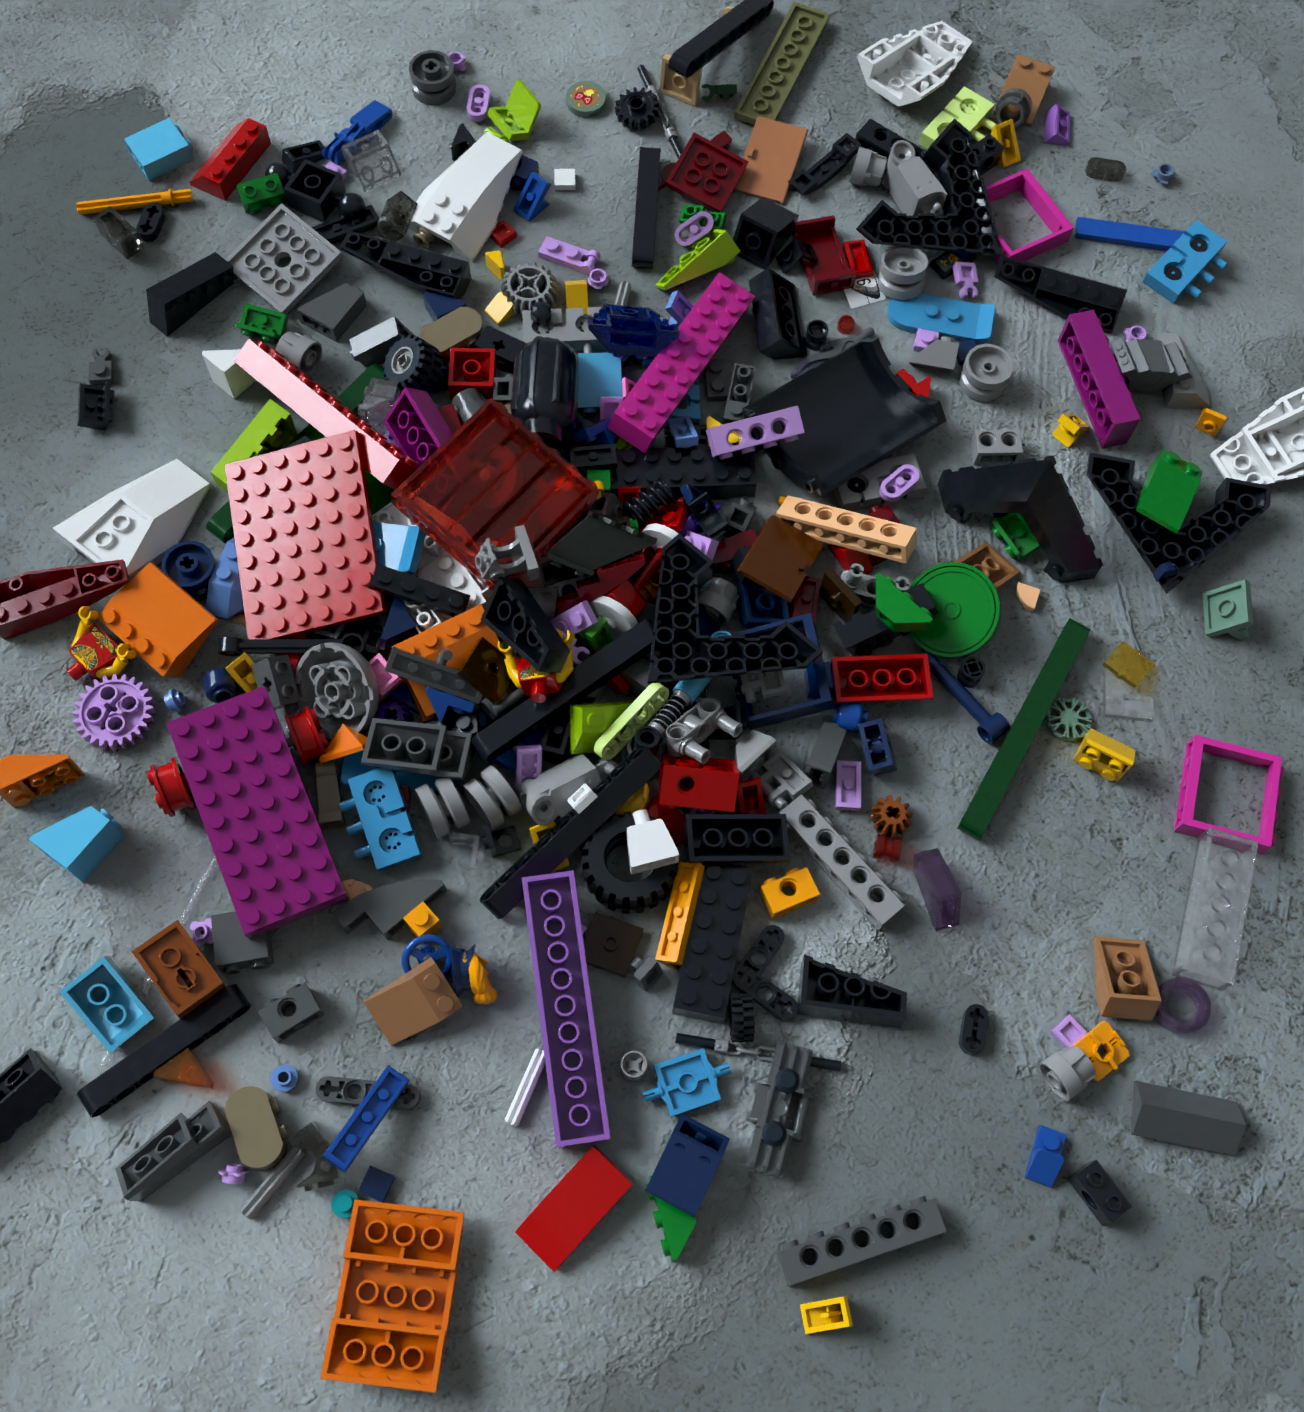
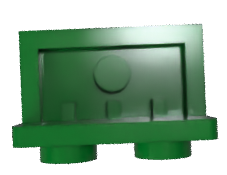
[237,173,286,213]
[234,303,289,343]
[991,513,1041,561]

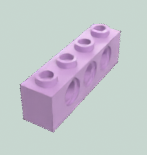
[706,406,805,460]

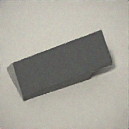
[361,718,472,780]
[1131,1081,1246,1156]
[115,1100,232,1202]

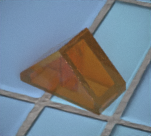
[153,1048,214,1089]

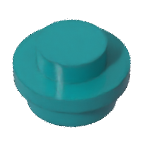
[331,1189,359,1218]

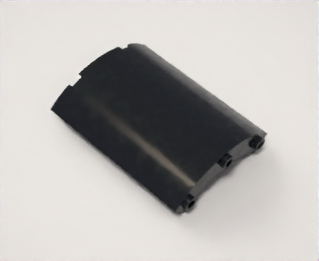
[742,338,947,496]

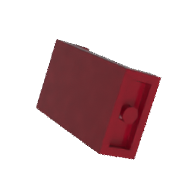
[792,216,856,295]

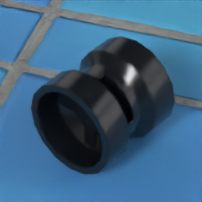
[805,320,829,351]
[957,657,985,688]

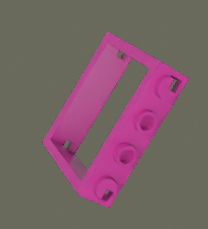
[986,169,1074,261]
[1174,735,1284,854]

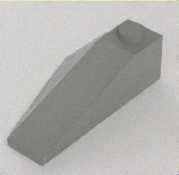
[1155,333,1210,409]

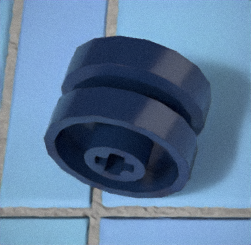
[161,541,217,601]

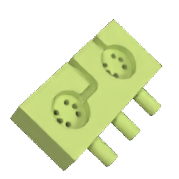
[919,86,997,150]

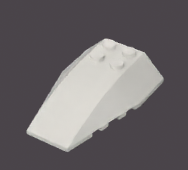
[857,21,973,107]
[402,132,522,262]
[1210,387,1304,485]

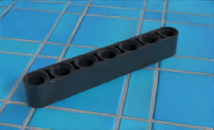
[632,147,661,268]
[77,984,251,1118]

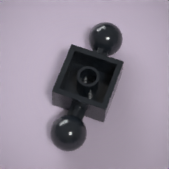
[265,159,366,221]

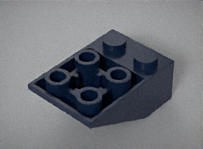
[645,1113,730,1218]

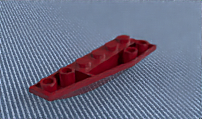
[0,559,130,640]

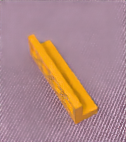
[655,862,705,970]

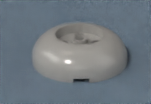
[295,642,379,739]

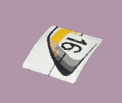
[843,271,886,309]

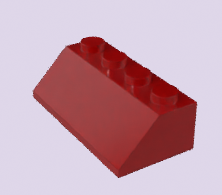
[189,118,271,201]
[830,654,933,704]

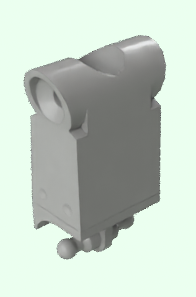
[882,140,948,216]
[516,753,618,825]

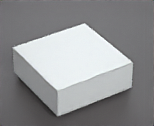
[554,169,576,190]
[567,783,598,814]

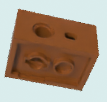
[131,920,226,1019]

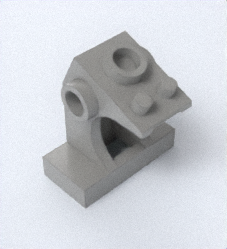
[475,525,539,581]

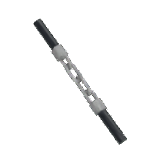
[637,65,683,159]
[675,1033,842,1072]

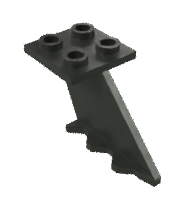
[545,511,657,578]

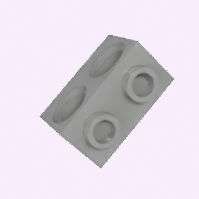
[971,428,1023,465]

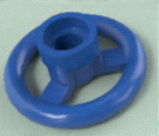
[402,934,452,978]

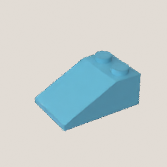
[59,956,155,1053]

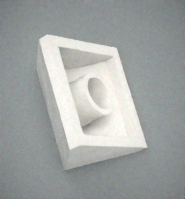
[202,349,256,399]

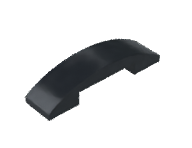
[788,133,862,196]

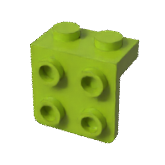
[487,80,541,141]

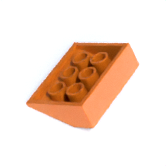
[98,562,218,677]
[392,604,505,718]

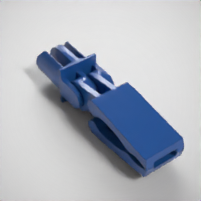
[321,100,392,165]

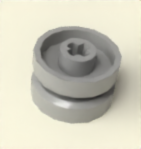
[877,246,928,300]
[959,344,1013,402]
[461,765,522,830]
[415,777,471,839]

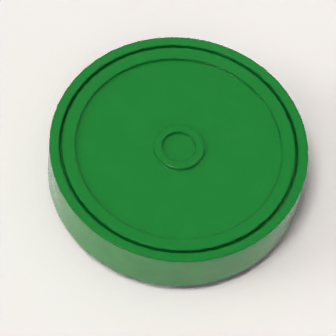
[909,562,1002,659]

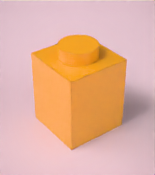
[403,902,443,944]

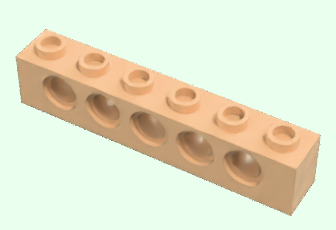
[776,495,917,564]

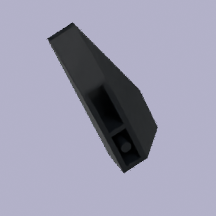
[340,231,472,298]
[994,255,1127,333]

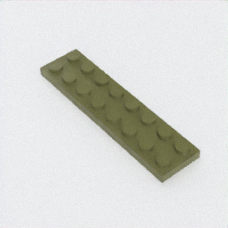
[734,2,830,125]

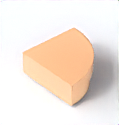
[1015,582,1041,612]
[342,879,372,900]

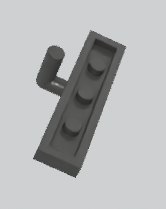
[384,646,482,704]

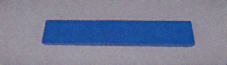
[1075,217,1185,251]

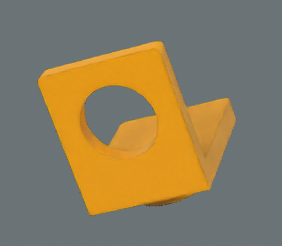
[1195,407,1227,437]

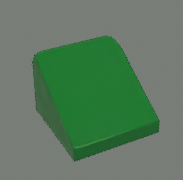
[587,470,611,494]

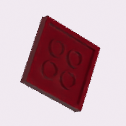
[665,132,749,212]

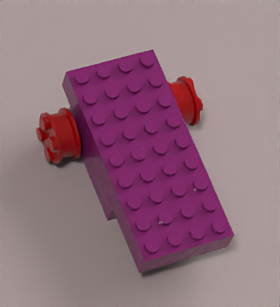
[146,686,348,940]

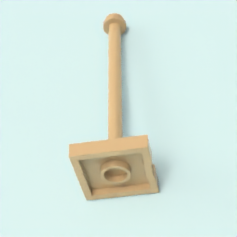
[659,6,734,106]

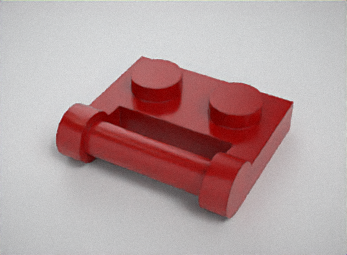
[639,497,689,533]

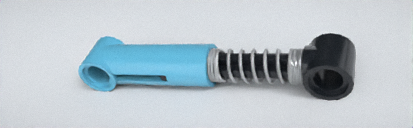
[634,631,731,756]

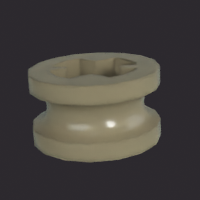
[413,227,435,249]

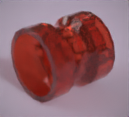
[873,834,903,863]

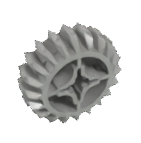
[500,262,558,315]

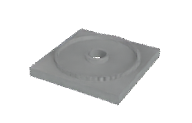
[225,203,344,314]

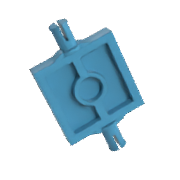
[643,1048,732,1118]

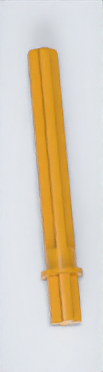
[76,189,194,215]

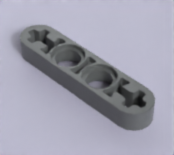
[315,1076,421,1110]

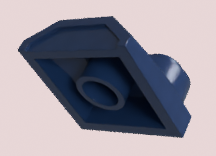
[737,582,789,629]

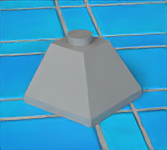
[734,730,776,782]

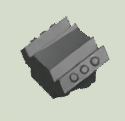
[1110,338,1193,393]

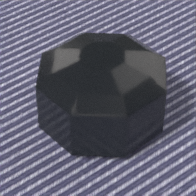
[531,302,551,324]

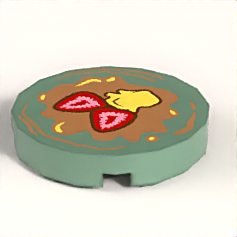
[566,81,606,117]

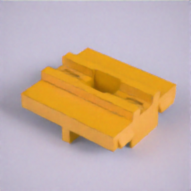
[1071,1021,1130,1082]

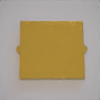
[1102,641,1155,689]

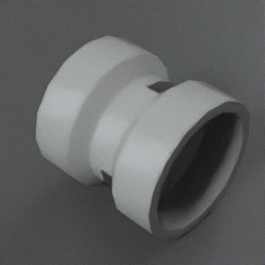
[620,1051,647,1082]

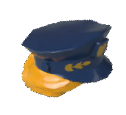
[448,944,498,1005]

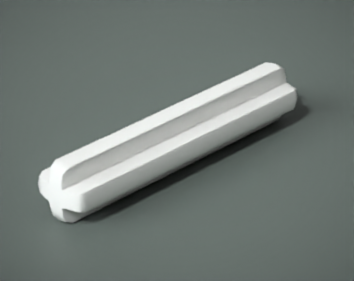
[505,1049,545,1127]

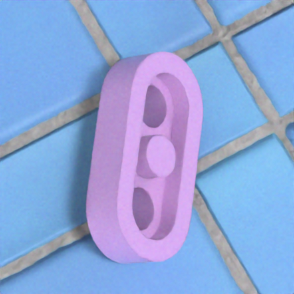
[467,84,491,122]
[675,211,714,246]
[879,464,920,502]

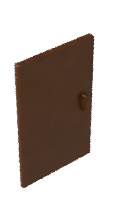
[737,515,824,603]

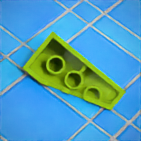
[656,228,740,290]

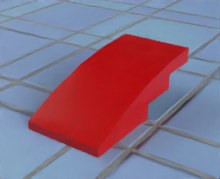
[515,1145,634,1272]

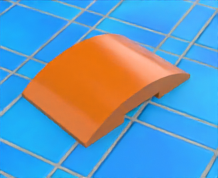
[320,1199,465,1393]

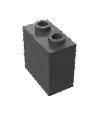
[211,911,274,975]

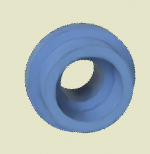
[164,689,186,712]
[271,1064,299,1092]

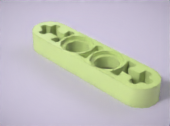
[594,683,669,760]

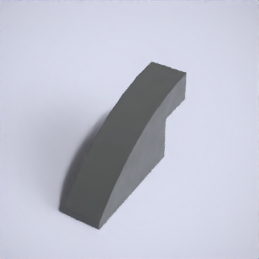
[332,879,447,940]

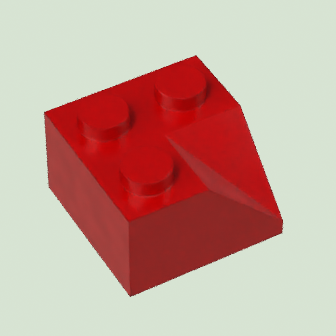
[448,348,496,401]

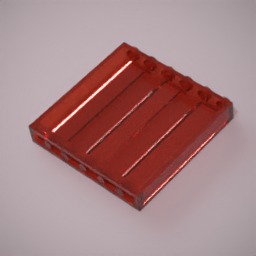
[391,398,599,591]

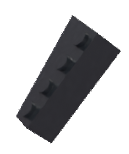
[146,252,234,337]
[481,577,570,673]
[797,954,907,1028]

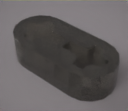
[1085,157,1126,182]

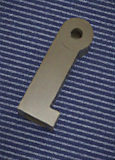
[315,759,346,831]

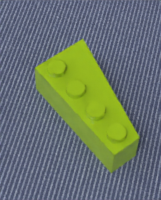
[211,399,298,493]

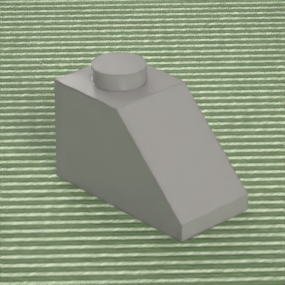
[909,336,959,371]

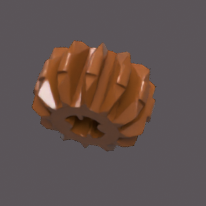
[870,795,913,838]

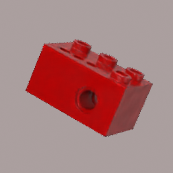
[657,753,740,812]

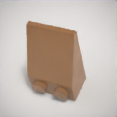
[993,54,1055,127]
[954,541,1020,592]
[1093,936,1162,1021]
[363,957,463,1045]

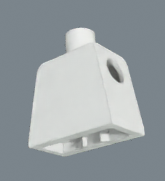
[627,809,679,875]

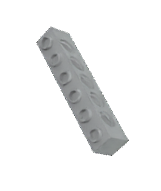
[779,794,905,931]

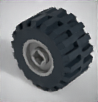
[383,335,443,393]

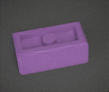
[1044,104,1071,146]

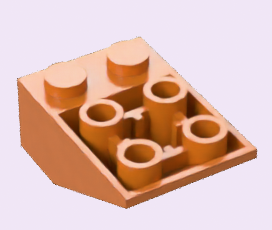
[0,754,85,808]

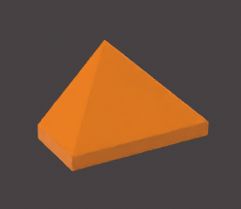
[319,724,367,763]

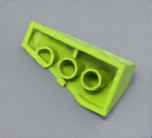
[570,700,655,754]

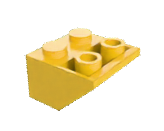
[1073,728,1136,782]

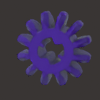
[374,698,413,722]

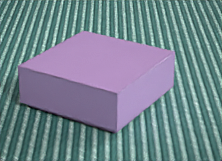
[1050,1014,1088,1048]

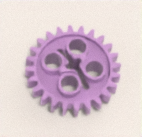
[72,673,156,751]

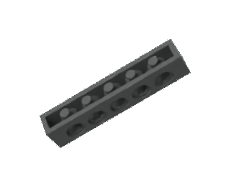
[777,1196,947,1286]

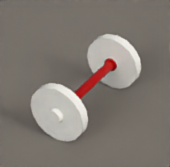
[588,523,678,641]

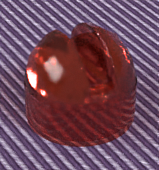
[837,315,855,334]

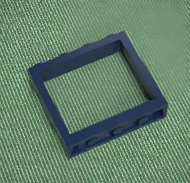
[731,613,835,730]

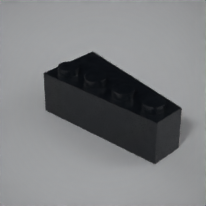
[833,583,939,656]

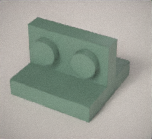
[1203,579,1253,640]

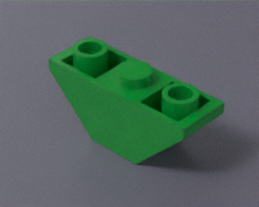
[875,573,933,632]
[646,1176,697,1262]

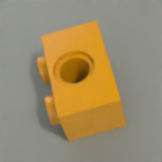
[759,867,820,920]

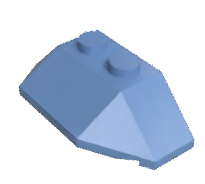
[206,538,244,621]

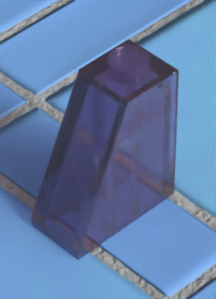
[913,848,962,931]

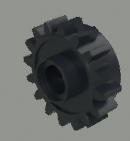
[615,87,660,130]

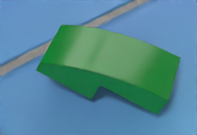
[679,205,727,230]

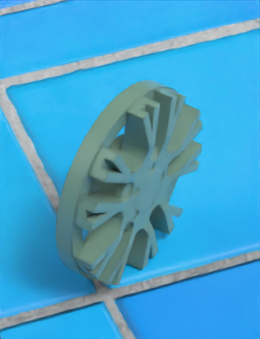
[1045,698,1092,742]

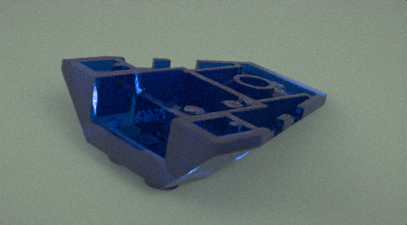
[587,304,679,359]

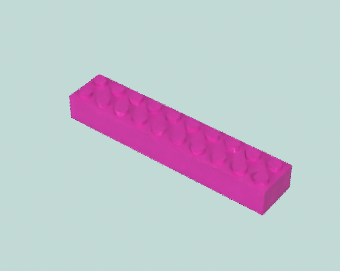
[607,272,755,453]

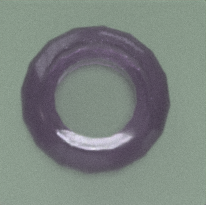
[1155,977,1211,1035]

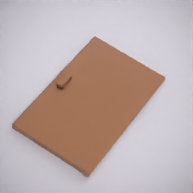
[734,116,809,205]

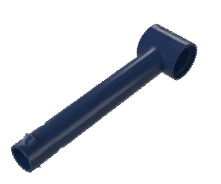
[923,651,1010,744]

